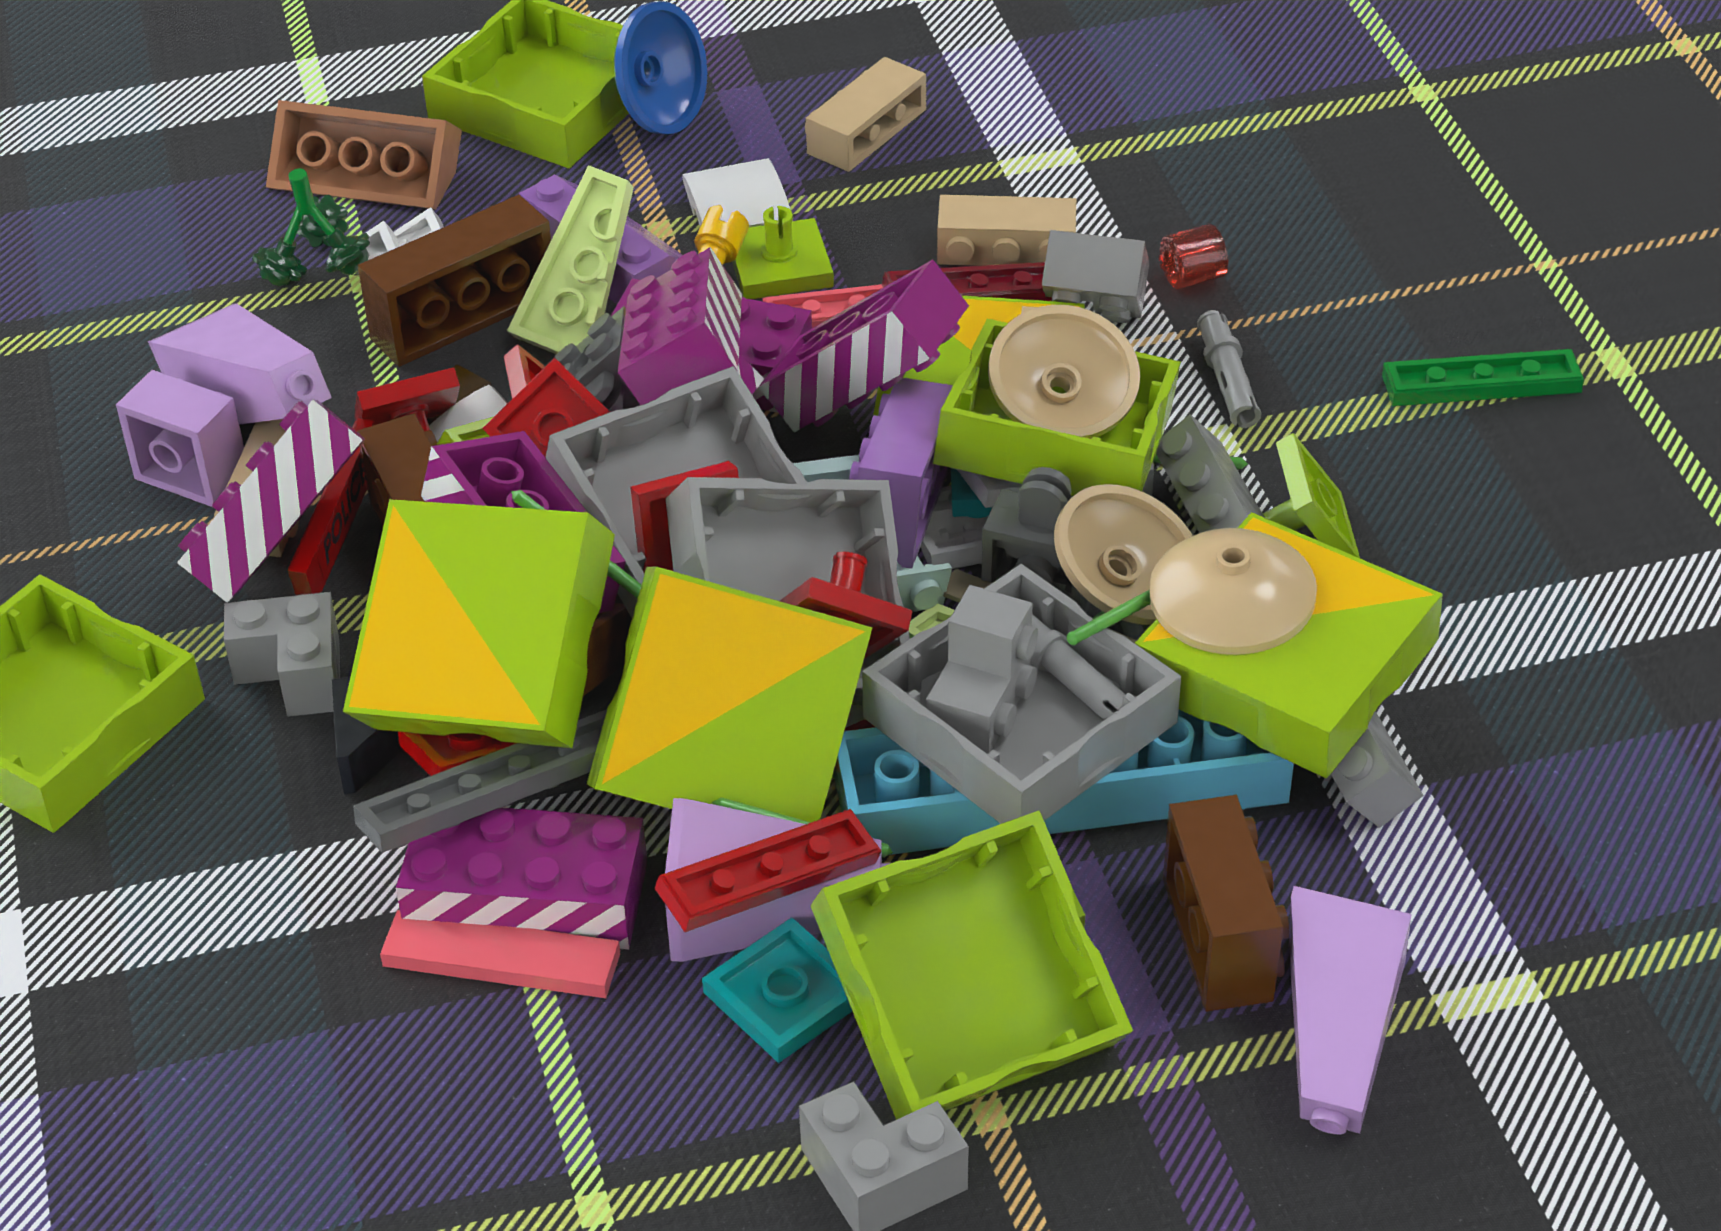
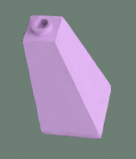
[148,304,332,424]
[665,798,891,962]
[1289,886,1412,1134]

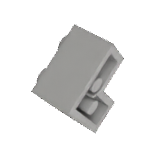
[1042,230,1149,323]
[927,585,1038,754]
[224,592,340,717]
[799,1081,969,1231]

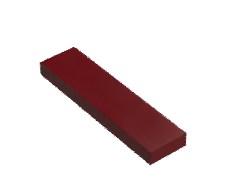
[882,262,1052,301]

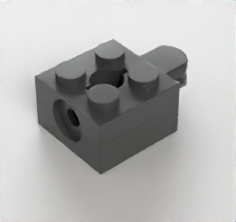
[555,306,639,412]
[981,467,1090,613]

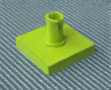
[732,206,834,299]
[1262,433,1360,558]

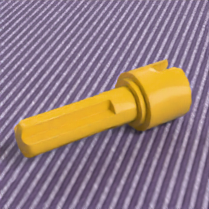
[694,205,749,265]

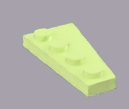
[507,165,634,354]

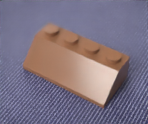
[266,100,462,210]

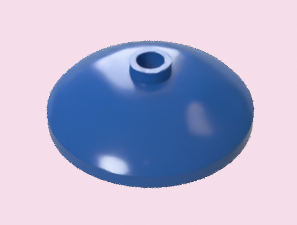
[614,1,707,134]

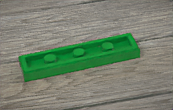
[1382,349,1584,406]

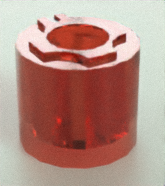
[1158,224,1228,289]

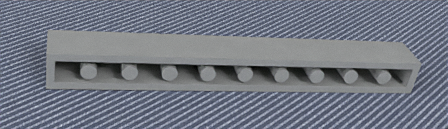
[1156,414,1424,828]

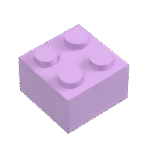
[116,370,244,507]

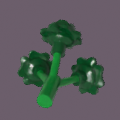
[252,168,370,286]

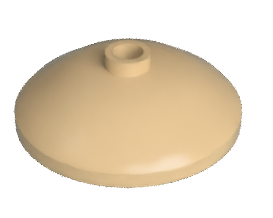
[988,305,1140,439]
[1054,484,1193,625]
[1150,528,1317,655]

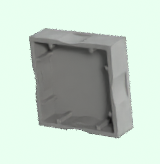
[546,366,807,618]
[666,477,910,705]
[862,564,1181,824]

